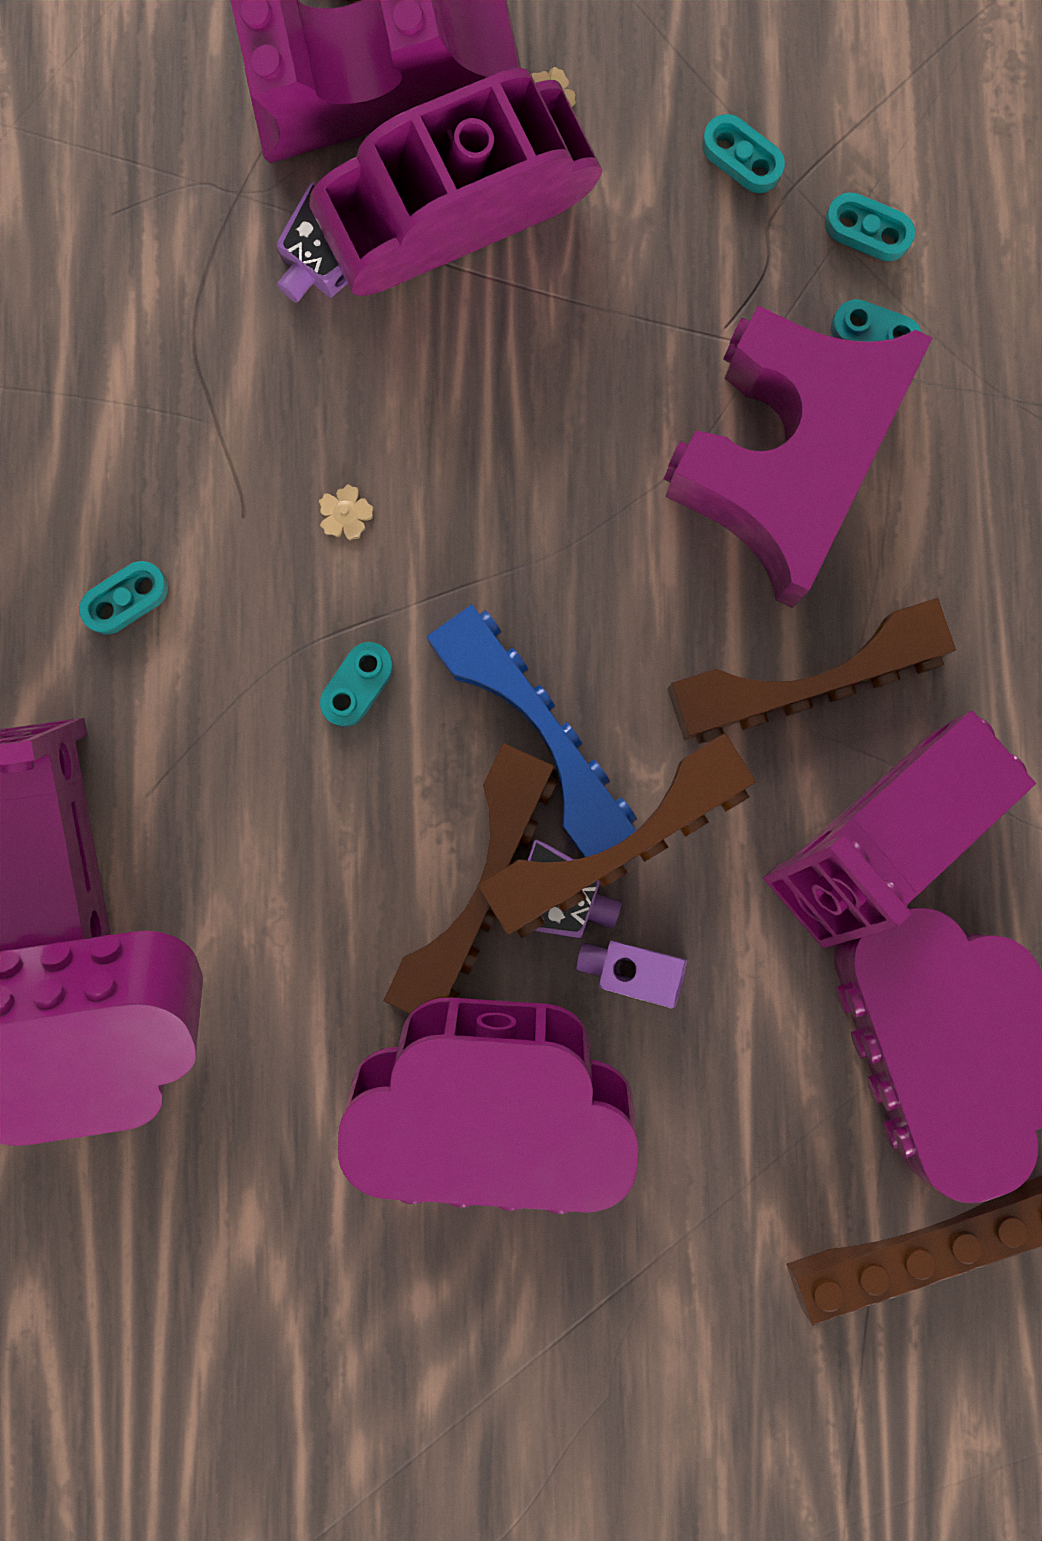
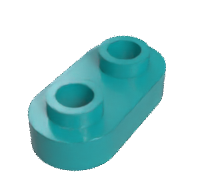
[702,114,785,193]
[825,192,915,261]
[831,299,921,342]
[79,561,168,635]
[320,642,394,727]

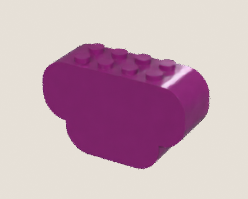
[309,68,602,296]
[834,907,1042,1203]
[0,931,203,1146]
[338,997,638,1214]

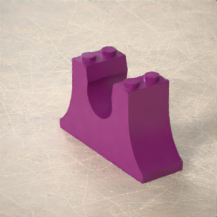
[230,0,521,163]
[663,305,933,608]

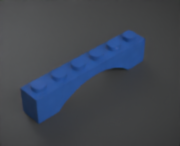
[426,604,637,858]

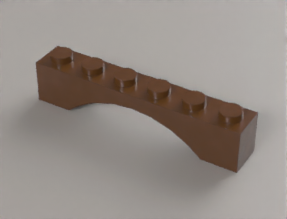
[668,598,956,744]
[477,733,756,938]
[383,743,558,1014]
[786,1176,1042,1326]

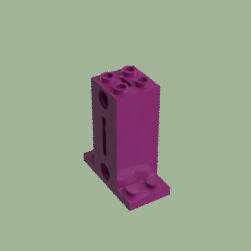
[762,710,1036,949]
[0,717,111,952]

